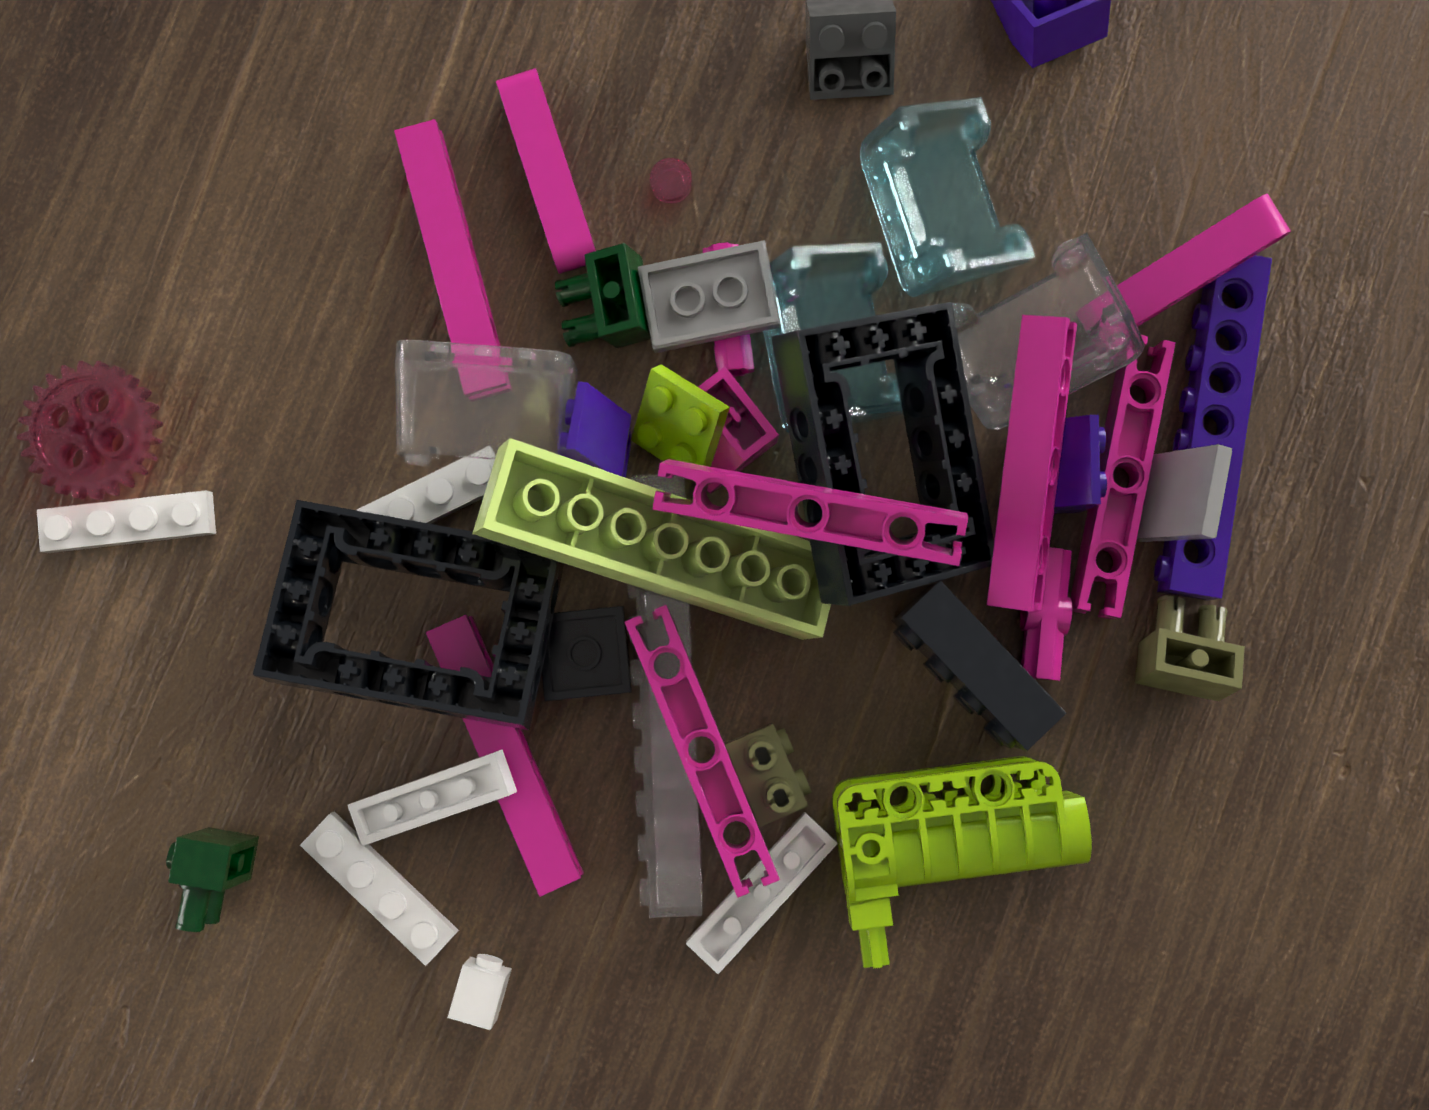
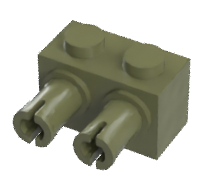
[1135,595,1245,702]
[725,723,812,827]

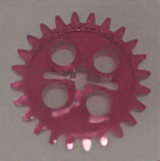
[17,361,163,500]

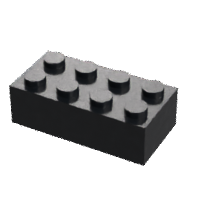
[891,580,1067,751]

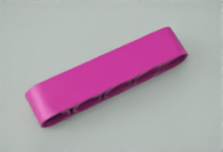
[496,68,596,274]
[1075,194,1291,350]

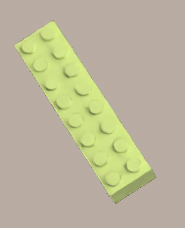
[472,438,831,640]

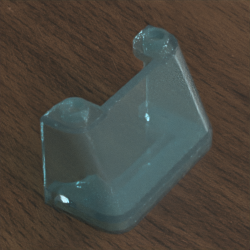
[860,97,1035,297]
[763,242,903,433]

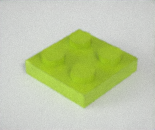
[631,364,730,482]

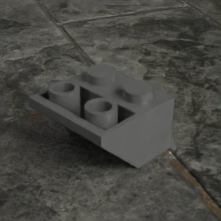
[805,0,896,100]

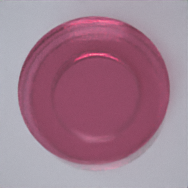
[650,158,692,203]

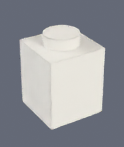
[447,954,512,1030]

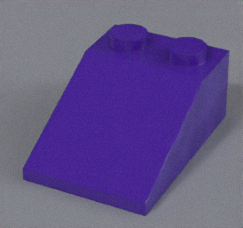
[991,0,1111,68]

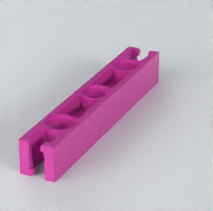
[394,119,513,402]
[987,315,1077,612]
[1070,333,1176,619]
[652,459,968,566]
[624,605,780,898]
[426,615,584,897]

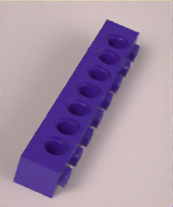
[1154,255,1272,601]

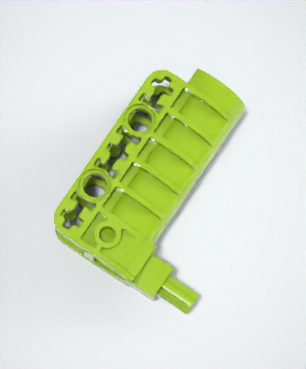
[832,756,1092,969]

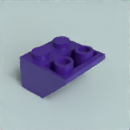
[559,381,631,478]
[1054,415,1107,513]

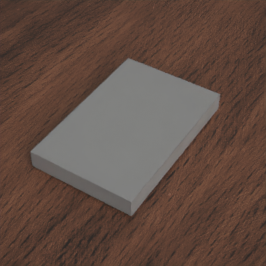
[638,240,782,353]
[1136,444,1232,542]

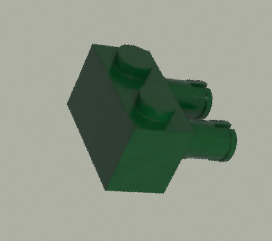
[555,243,651,348]
[166,827,259,932]

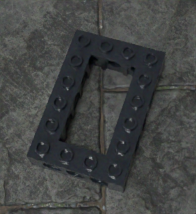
[771,301,994,606]
[253,500,565,730]

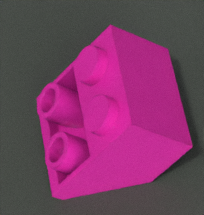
[698,366,779,494]

